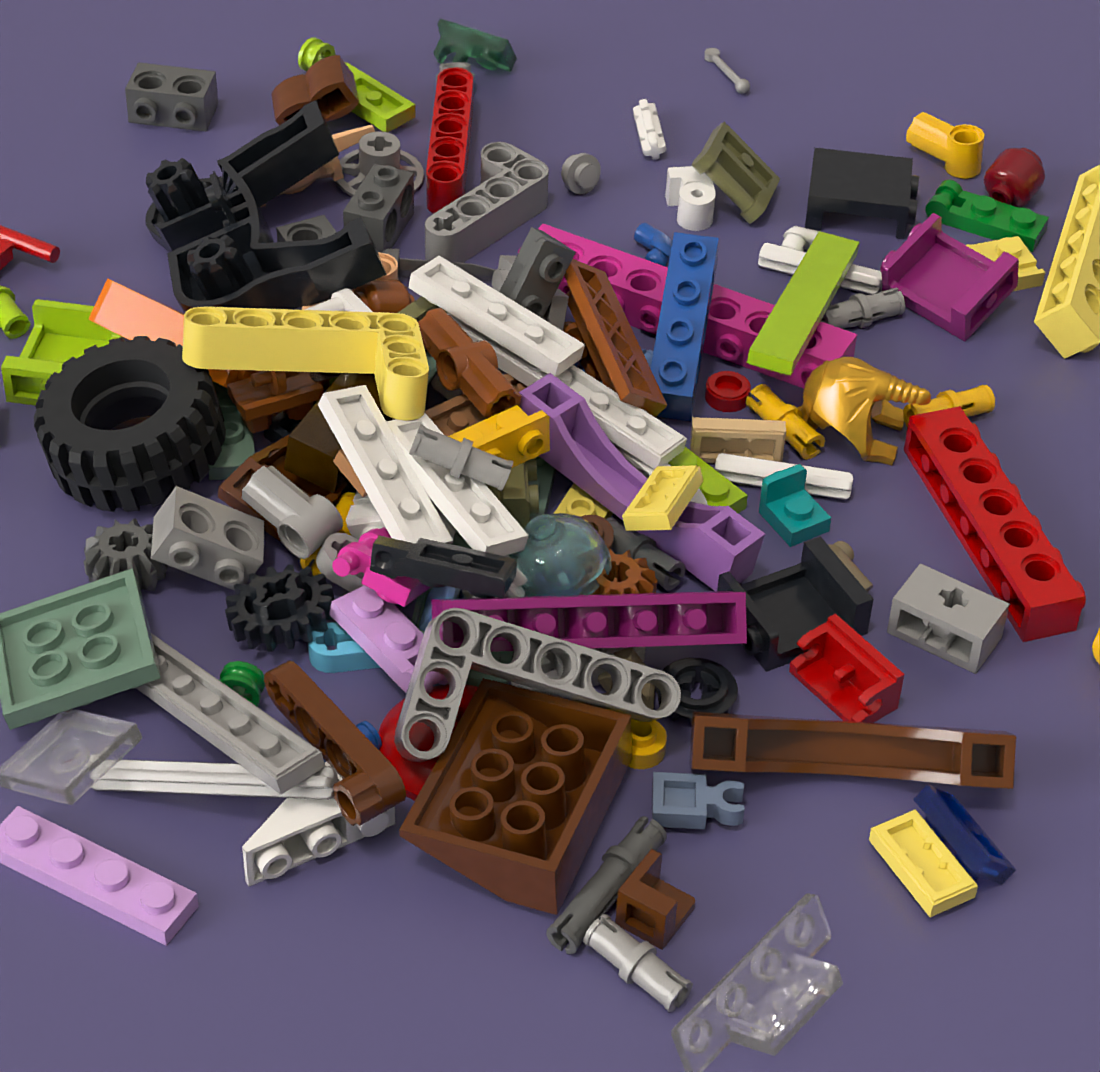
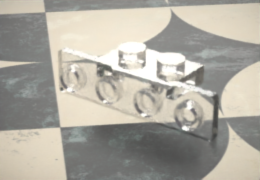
[671,893,843,1072]

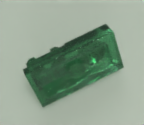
[434,18,517,72]

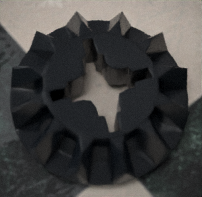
[655,658,738,723]

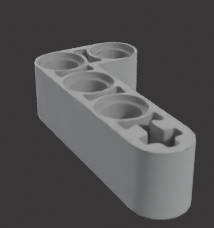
[425,142,549,263]

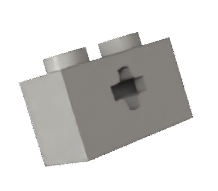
[887,563,1010,674]

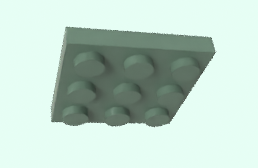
[0,568,161,730]

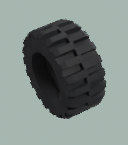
[33,336,226,512]

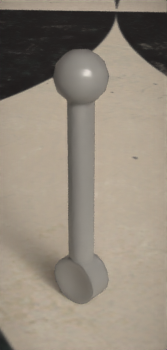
[704,48,750,94]

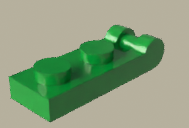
[925,179,1049,252]

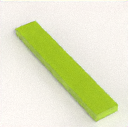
[747,231,860,375]

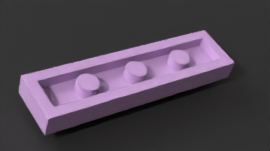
[0,806,199,946]

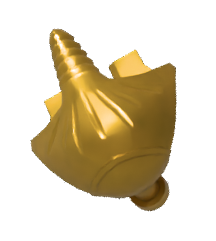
[798,357,931,466]

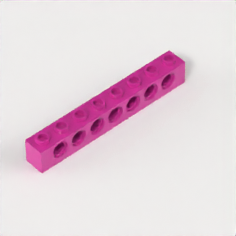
[518,224,857,389]

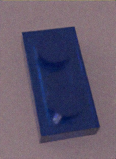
[913,784,1016,885]

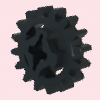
[225,564,335,652]

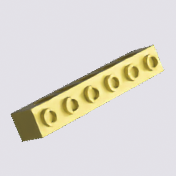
[1034,165,1100,359]

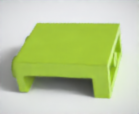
[1,299,125,405]

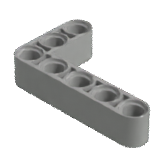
[394,608,681,762]

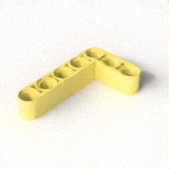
[182,307,429,421]

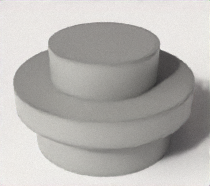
[561,153,601,194]

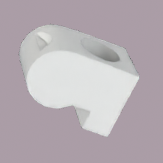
[665,166,715,231]

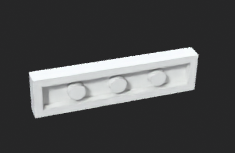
[408,256,585,377]
[318,385,453,544]
[387,413,529,556]

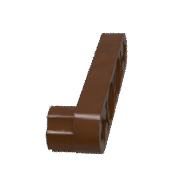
[264,660,406,826]

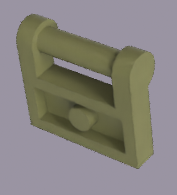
[691,121,780,224]

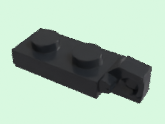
[370,535,518,599]

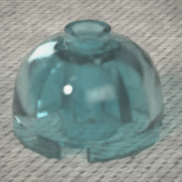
[510,513,612,597]

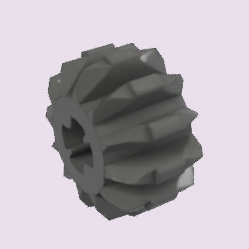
[83,518,168,591]

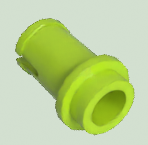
[0,285,30,339]

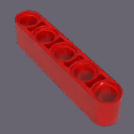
[426,67,473,214]

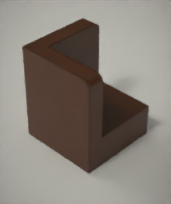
[615,849,695,950]

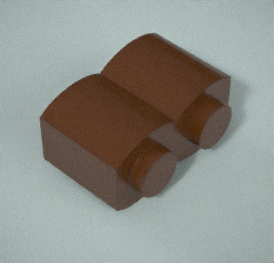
[271,55,359,125]

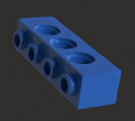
[650,232,719,422]

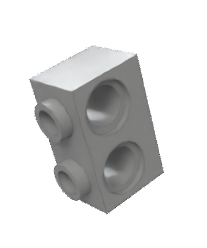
[151,486,264,591]

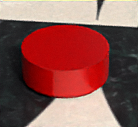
[705,371,751,412]

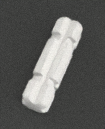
[633,99,666,160]

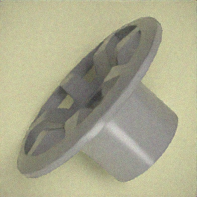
[336,131,424,197]

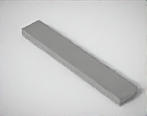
[136,633,326,795]

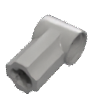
[242,465,343,559]

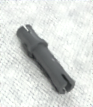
[546,816,667,954]

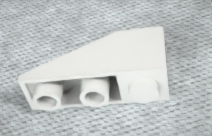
[242,762,395,887]

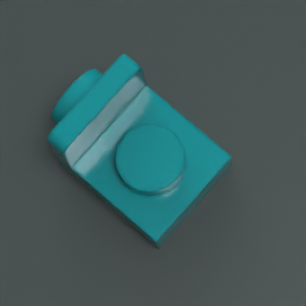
[759,464,831,547]

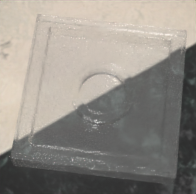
[0,709,143,805]

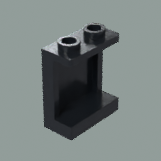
[805,148,919,239]
[717,536,874,672]

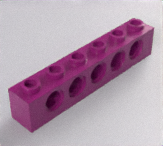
[431,591,747,652]

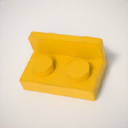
[448,405,550,468]

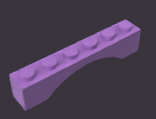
[519,373,765,592]

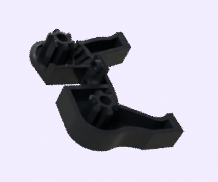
[145,100,387,314]

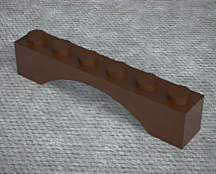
[689,712,1016,789]

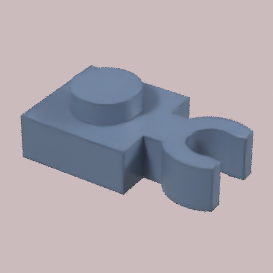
[652,772,744,829]

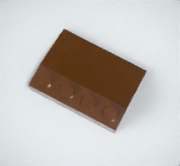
[399,678,632,915]

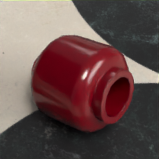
[983,148,1045,208]

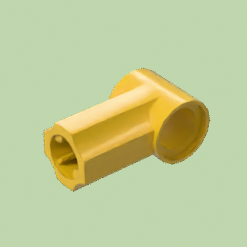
[906,112,985,179]

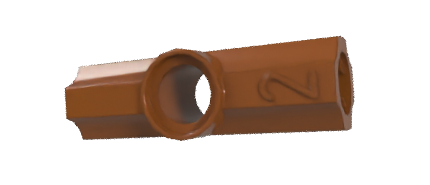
[418,308,522,418]

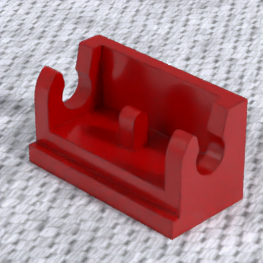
[789,613,904,723]

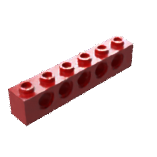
[904,406,1086,642]

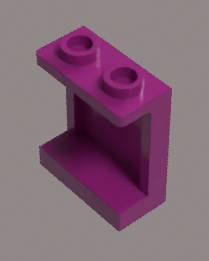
[880,213,1019,342]

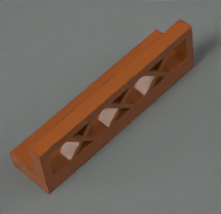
[564,259,668,417]

